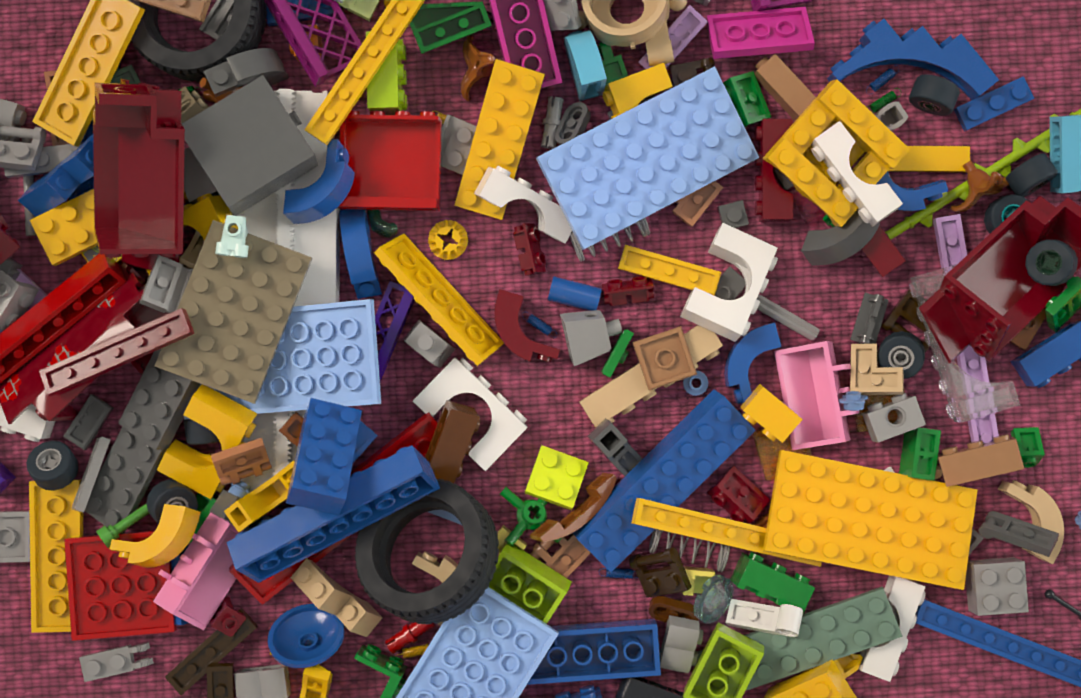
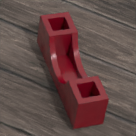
[755,119,793,222]

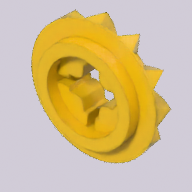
[428,220,468,260]

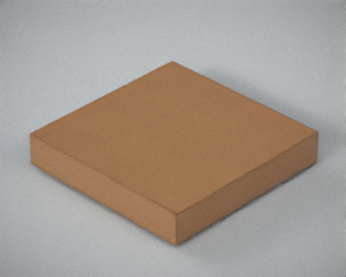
[632,326,697,390]

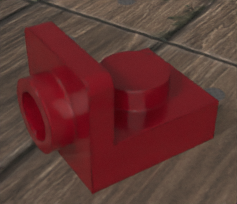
[209,596,246,637]

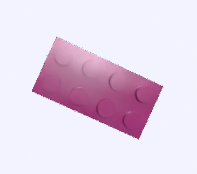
[706,7,815,59]

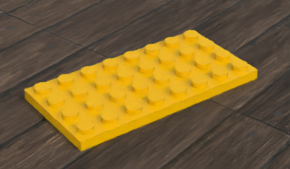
[763,450,978,590]

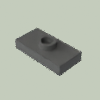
[715,266,746,300]
[63,394,114,450]

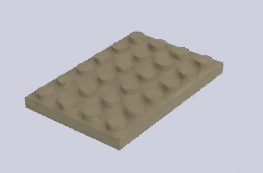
[155,220,313,404]

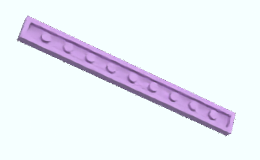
[933,214,999,444]

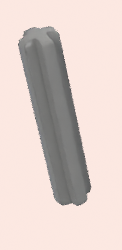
[757,294,820,340]

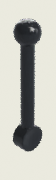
[1044,589,1081,621]

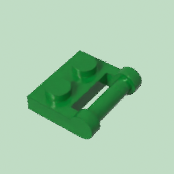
[1045,276,1081,332]

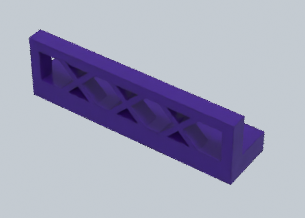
[375,281,415,382]

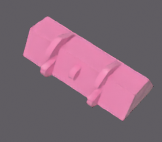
[774,341,859,450]
[153,512,243,630]

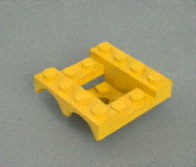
[763,80,910,227]

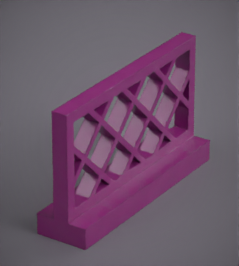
[264,0,362,87]

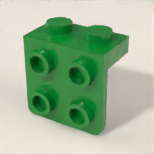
[354,644,408,698]

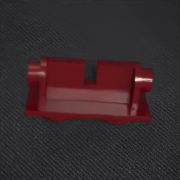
[513,223,546,276]
[602,276,654,306]

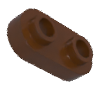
[649,596,699,623]

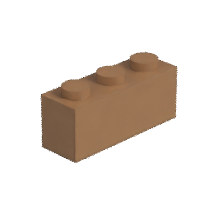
[938,434,1024,487]

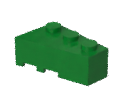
[410,1,492,54]
[730,552,815,616]

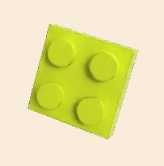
[525,445,589,510]

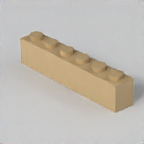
[579,325,723,427]

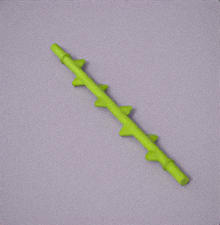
[885,109,1081,240]

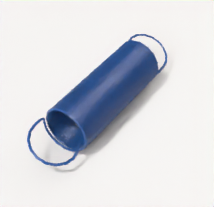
[866,65,899,95]
[522,312,557,338]
[599,568,638,579]

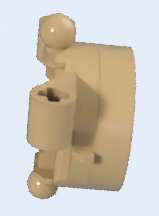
[575,0,687,67]

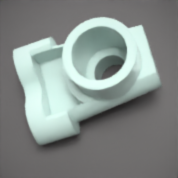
[215,215,249,258]

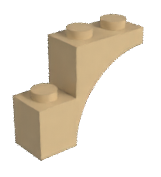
[291,558,382,637]

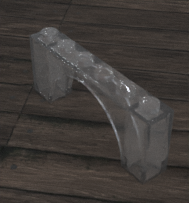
[909,264,1020,423]

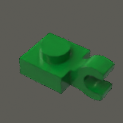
[598,42,628,86]

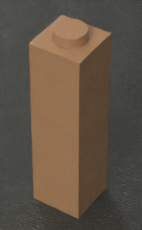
[755,54,816,121]

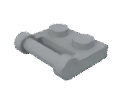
[0,123,46,171]

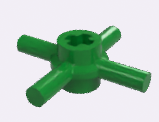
[500,487,562,547]

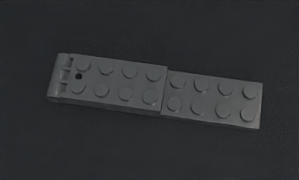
[85,349,201,534]

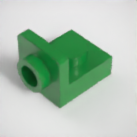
[1011,427,1045,468]

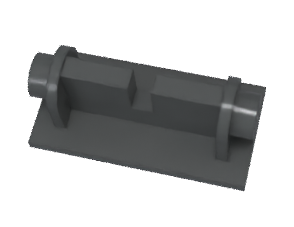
[850,292,889,344]

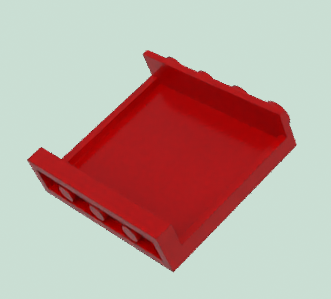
[337,110,442,211]

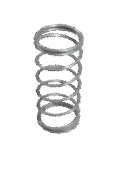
[570,218,650,262]
[649,529,730,572]

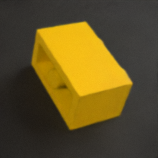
[740,384,803,443]

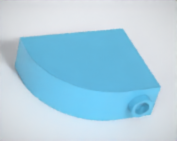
[564,30,607,102]
[1049,114,1081,193]

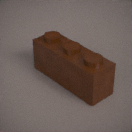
[425,400,480,484]

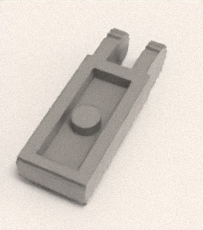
[79,642,154,682]

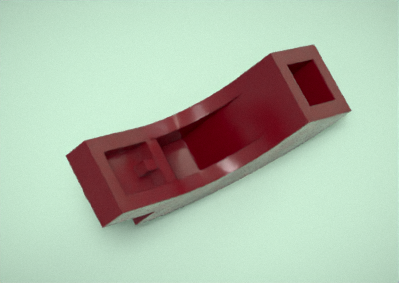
[494,289,560,363]

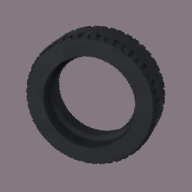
[129,0,267,82]
[355,479,499,624]

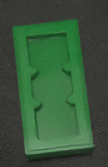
[601,329,634,378]

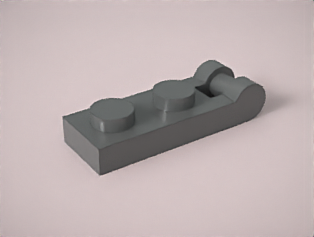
[978,511,1059,557]

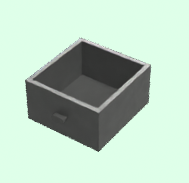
[182,75,318,216]

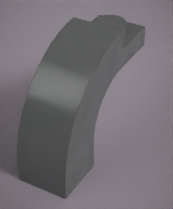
[204,48,289,97]
[801,208,880,266]
[587,418,642,476]

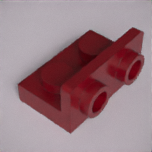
[707,465,770,524]

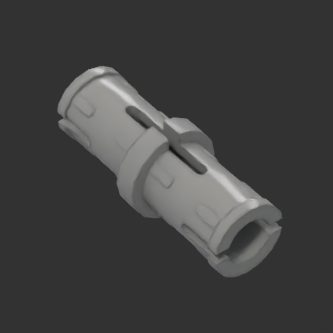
[541,97,564,149]

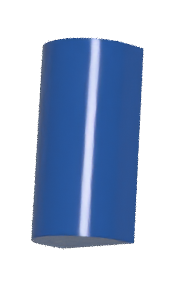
[547,276,602,311]

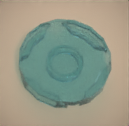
[694,575,734,624]

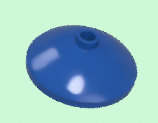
[268,604,345,668]

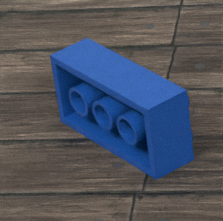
[286,398,362,515]

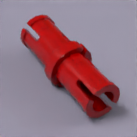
[385,622,436,654]

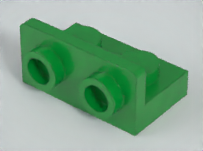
[723,71,771,127]

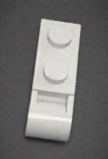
[726,599,803,637]

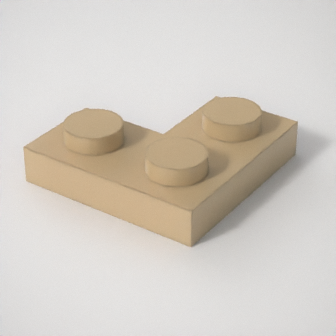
[850,344,904,395]

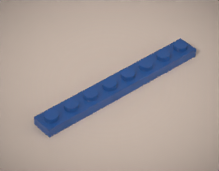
[915,599,1081,687]

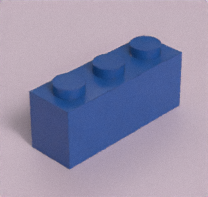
[1010,321,1081,388]

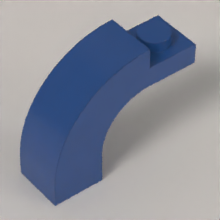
[283,139,355,224]
[876,171,948,211]
[340,209,382,299]
[724,323,781,405]

